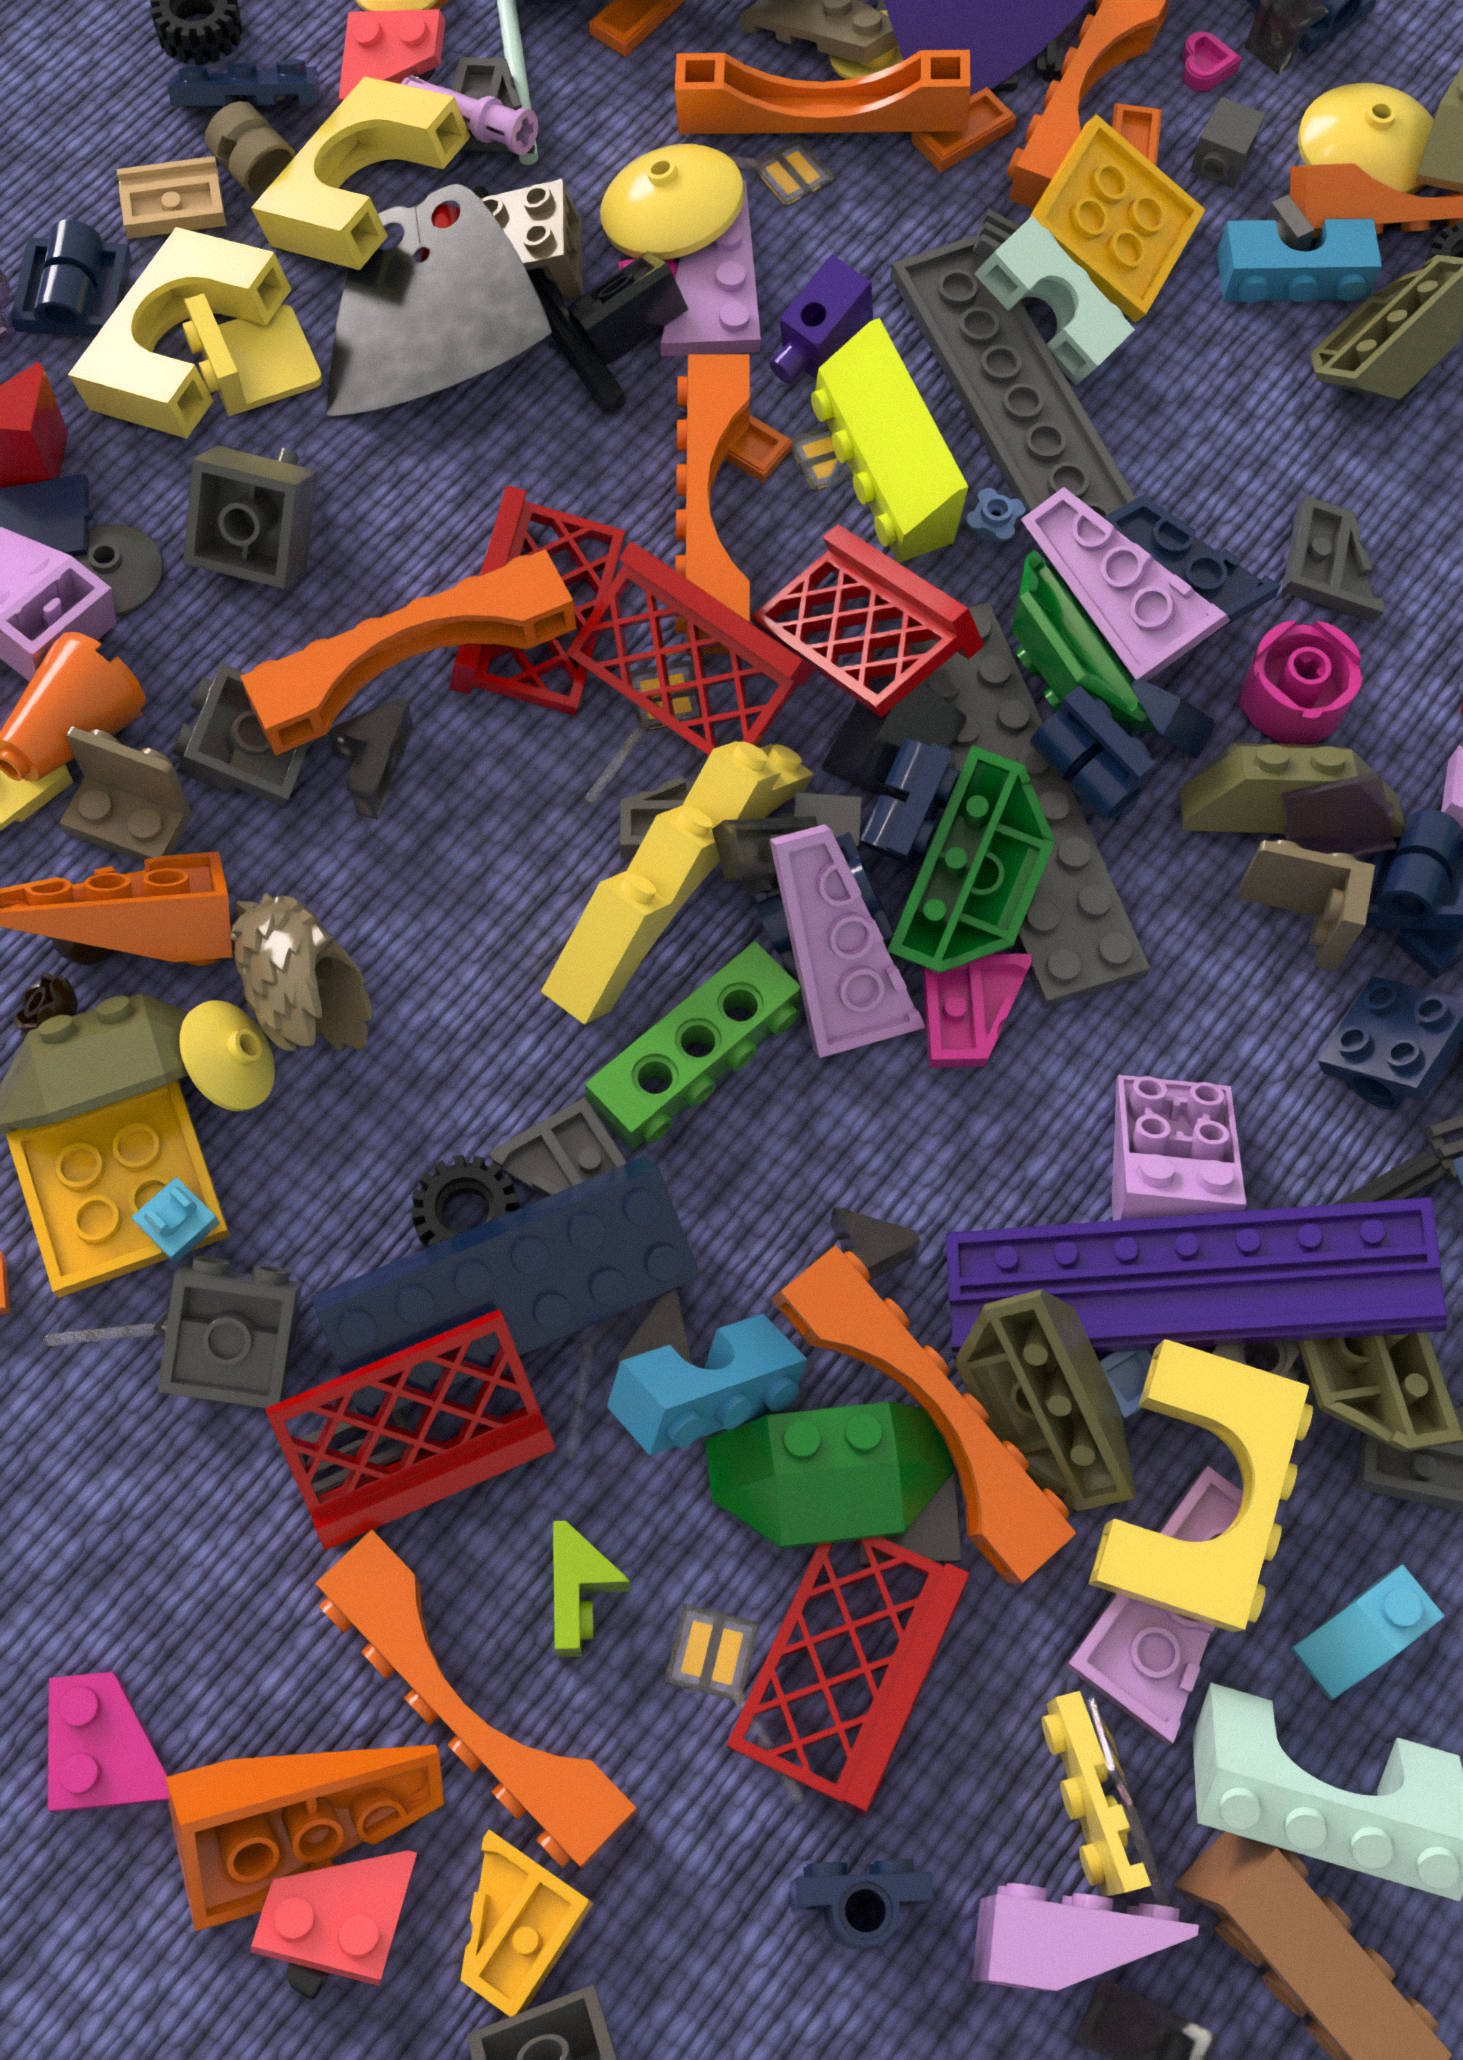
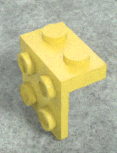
[182,293,322,417]

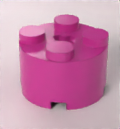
[1239,620,1363,744]

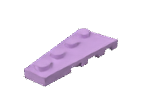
[661,180,761,356]
[1021,487,1230,682]
[770,824,926,1058]
[1065,1466,1243,1746]

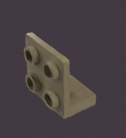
[480,179,583,300]
[59,726,192,862]
[1237,840,1375,971]

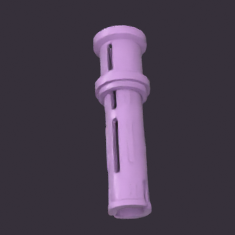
[401,75,538,155]

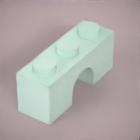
[974,216,1135,386]

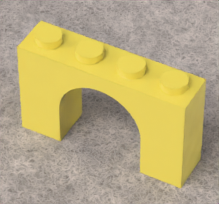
[251,76,471,270]
[68,227,292,439]
[1088,1339,1313,1632]

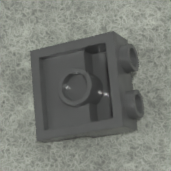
[171,663,311,807]
[157,1256,303,1408]

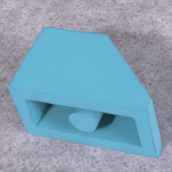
[1290,1564,1445,1701]

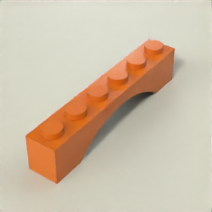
[1007,0,1170,209]
[675,50,970,134]
[1290,163,1463,238]
[675,354,750,654]
[240,549,576,756]
[771,1245,1077,1584]
[315,1530,637,1870]

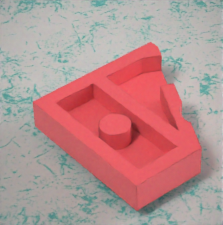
[338,9,446,103]
[251,1850,417,1986]

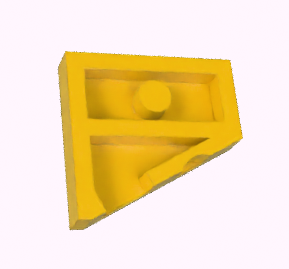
[460,1830,594,2017]

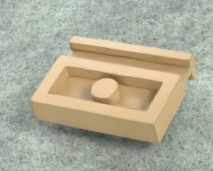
[116,156,227,239]

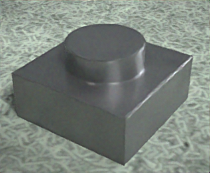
[1267,195,1315,252]

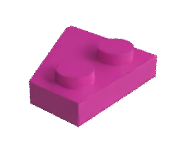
[921,954,1032,1068]
[48,1672,169,1812]

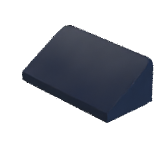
[1131,678,1216,758]

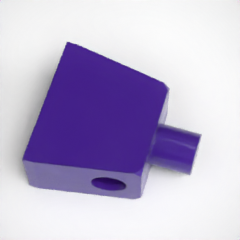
[769,254,873,385]

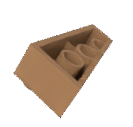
[1172,1831,1452,2060]

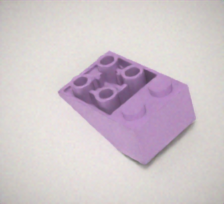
[0,527,117,682]
[1112,1075,1246,1221]
[972,1883,1199,1991]

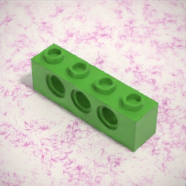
[585,941,802,1151]

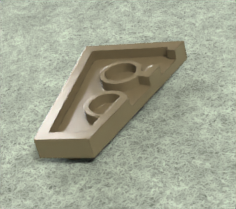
[739,0,898,64]

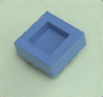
[1100,1350,1152,1421]

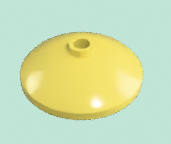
[1298,83,1434,194]
[600,144,745,260]

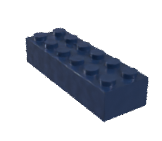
[311,1156,701,1419]

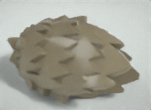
[230,893,372,1052]

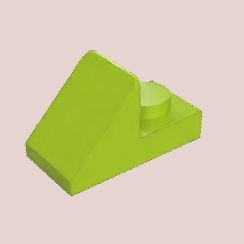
[553,1520,630,1658]

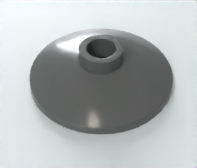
[73,524,164,617]

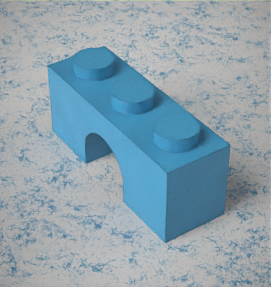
[1216,219,1382,303]
[607,1313,808,1456]

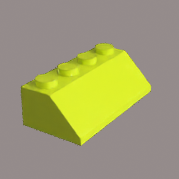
[811,318,968,563]

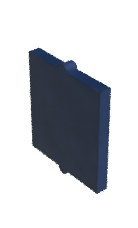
[0,474,94,557]

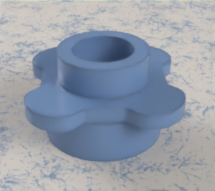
[966,488,1026,543]

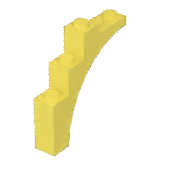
[541,741,814,1025]

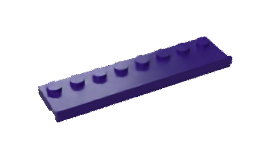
[946,1197,1447,1360]

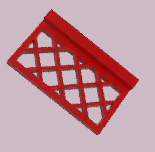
[449,485,625,716]
[750,524,984,717]
[566,541,816,756]
[265,1309,556,1551]
[726,1537,969,1818]

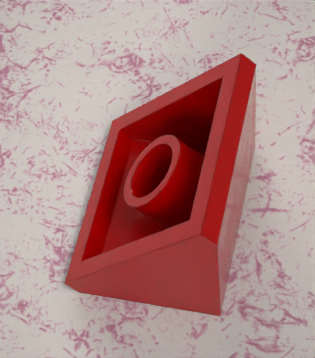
[0,362,68,489]

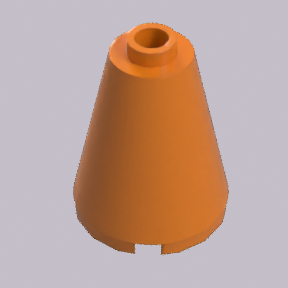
[0,632,146,782]

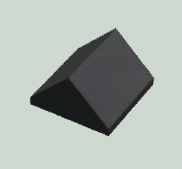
[567,251,689,366]
[821,674,967,803]

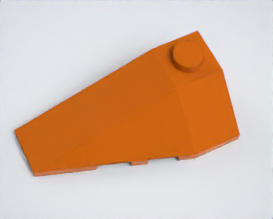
[0,851,233,966]
[165,1744,444,1932]

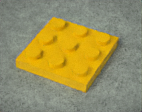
[1028,114,1206,323]
[6,1080,231,1298]

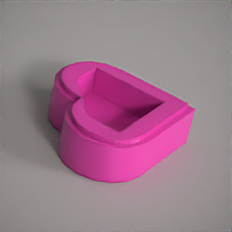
[1182,32,1242,92]

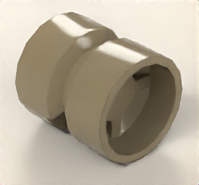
[205,101,296,199]

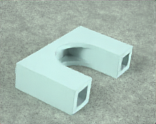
[1192,1683,1463,1901]

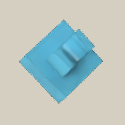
[131,1177,220,1264]

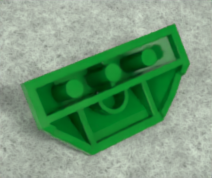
[1011,550,1157,733]
[887,745,1055,974]
[705,1401,953,1549]

